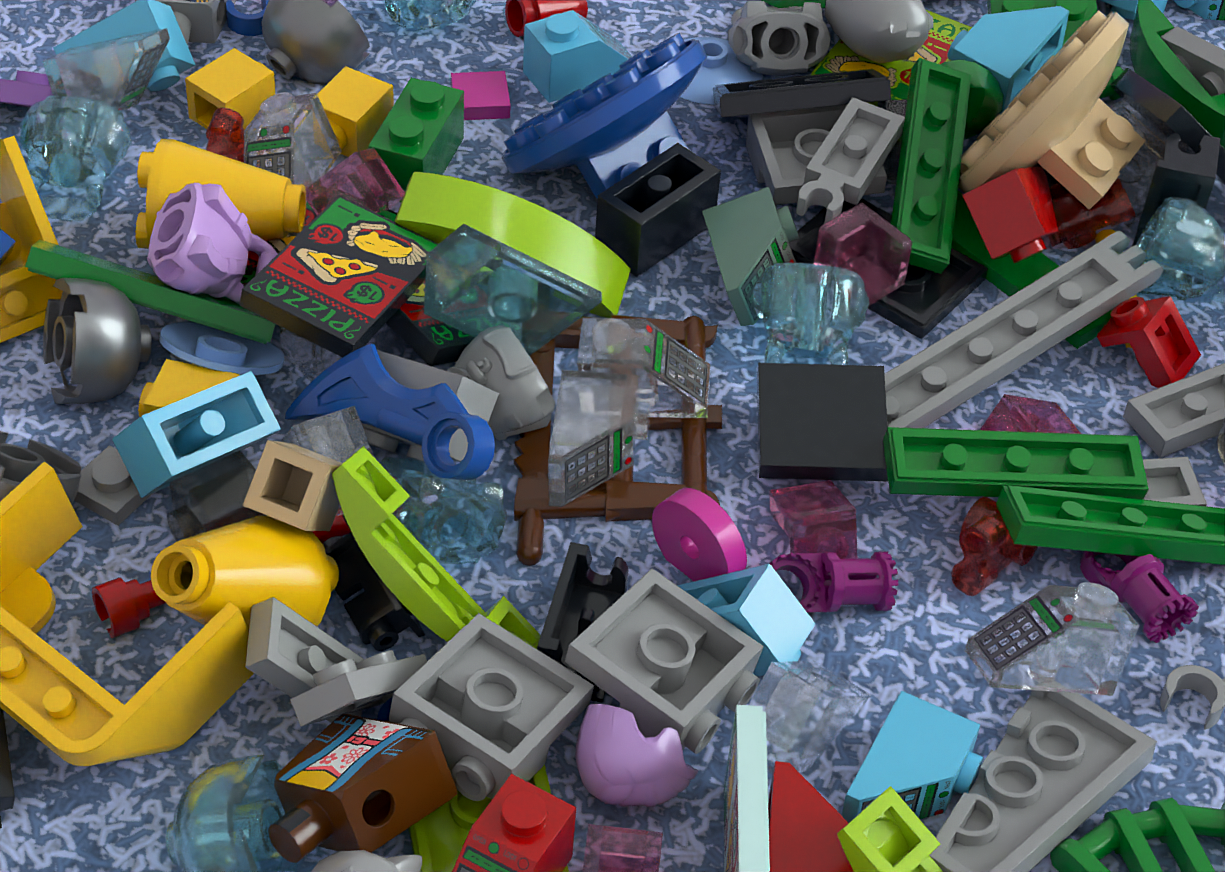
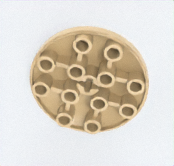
[958,10,1146,209]

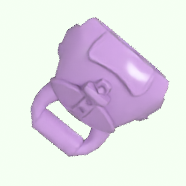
[147,183,278,305]

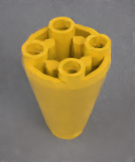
[135,139,306,249]
[151,516,339,630]

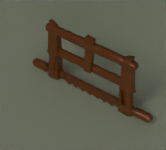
[514,276,722,566]

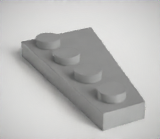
[929,671,1157,872]

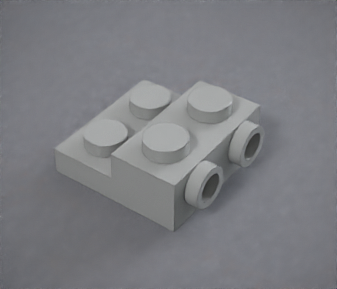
[746,104,887,205]
[564,568,764,754]
[388,613,594,801]

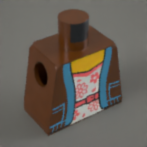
[268,713,458,863]

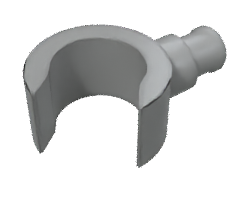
[1160,665,1225,730]

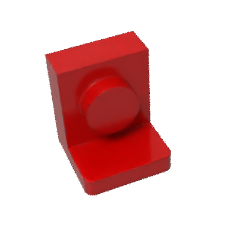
[1097,296,1201,388]

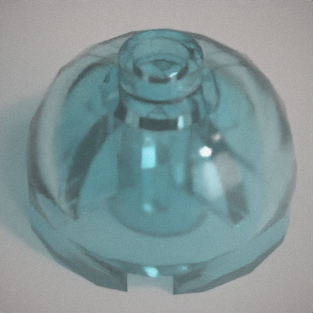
[166,755,298,872]

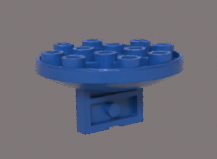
[501,33,707,199]

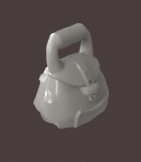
[728,1,831,76]
[447,325,556,441]

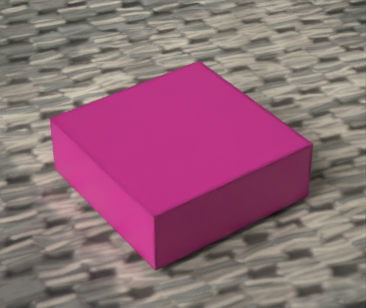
[451,71,511,120]

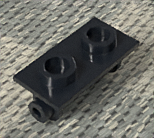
[323,514,425,651]

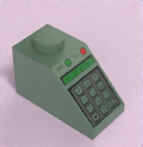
[702,187,800,326]

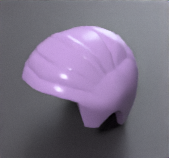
[575,704,698,807]

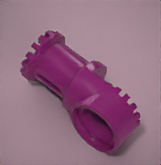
[769,551,898,613]
[1080,551,1199,643]

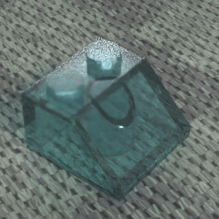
[424,223,602,356]

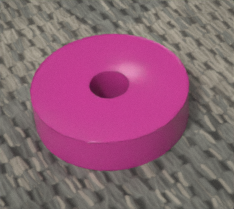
[652,488,747,582]

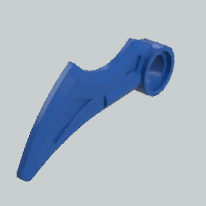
[285,344,495,481]

